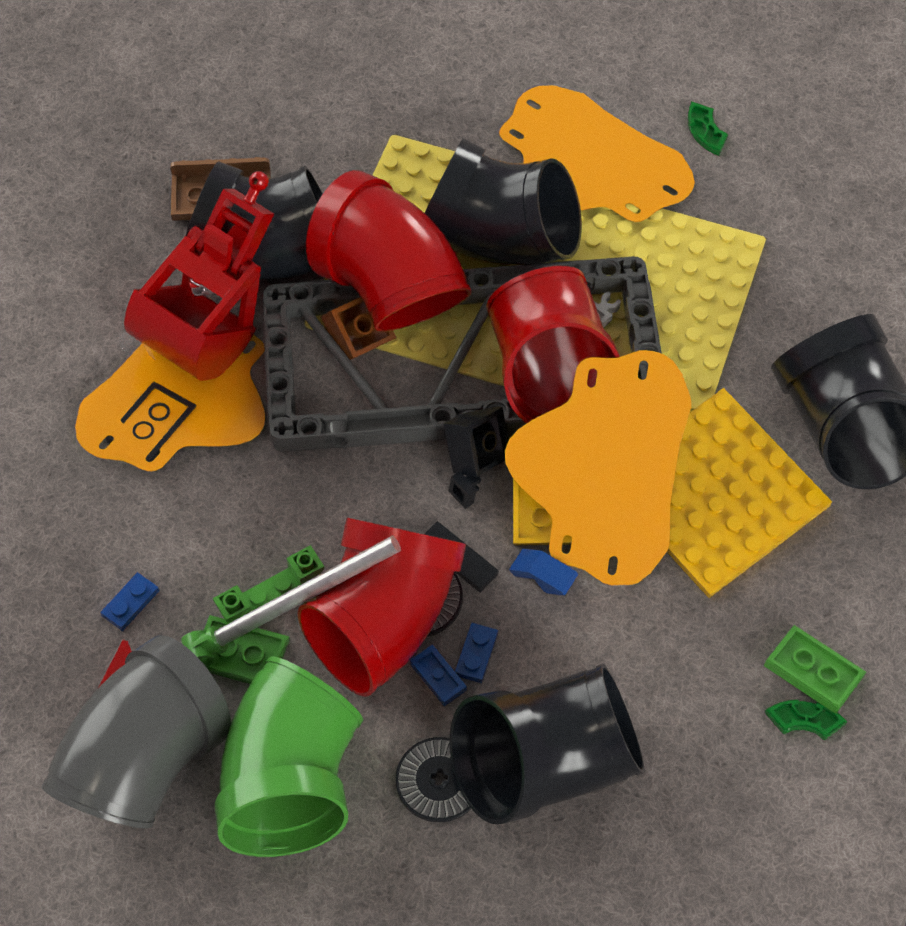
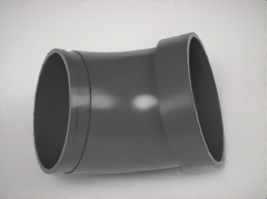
[42,635,231,829]

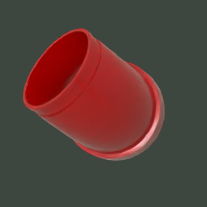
[306,170,472,331]
[486,266,620,424]
[298,518,466,697]

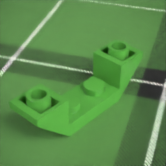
[213,545,325,622]

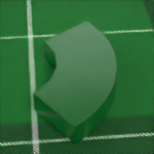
[688,101,728,156]
[765,700,847,740]

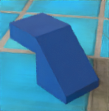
[509,549,578,596]

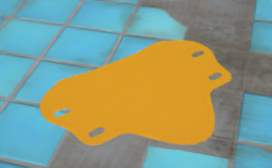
[499,85,695,222]
[75,298,265,472]
[505,350,691,585]

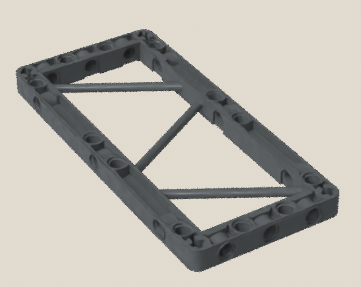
[263,256,662,452]

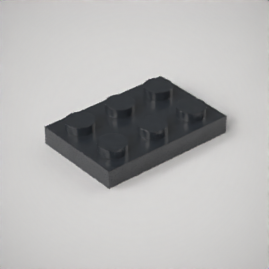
[106,381,196,462]

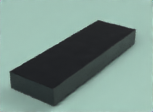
[425,521,499,593]

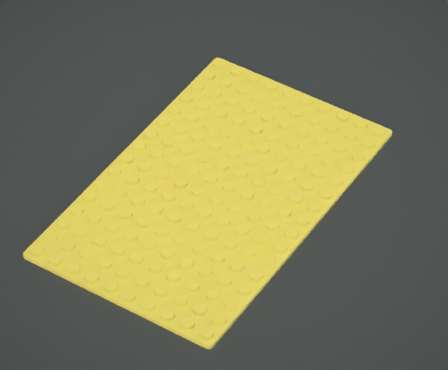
[305,135,766,412]

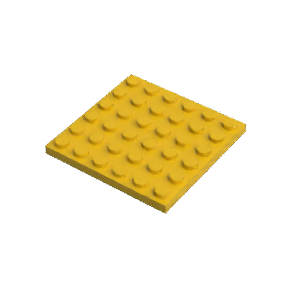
[667,388,832,598]

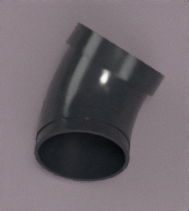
[425,138,582,264]
[186,161,323,280]
[771,314,906,489]
[449,664,645,825]

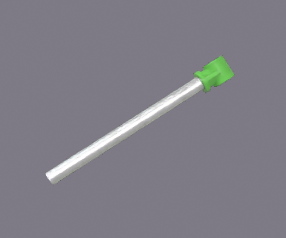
[181,536,401,667]

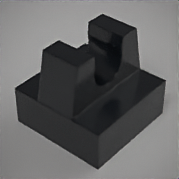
[448,471,482,509]

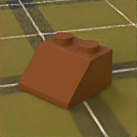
[320,297,397,360]

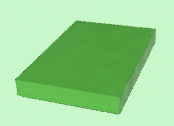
[204,615,290,684]
[764,625,866,714]

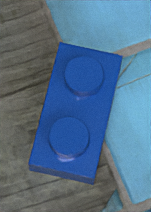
[100,572,159,631]
[455,622,498,683]
[410,644,467,706]

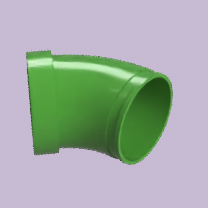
[215,656,363,857]

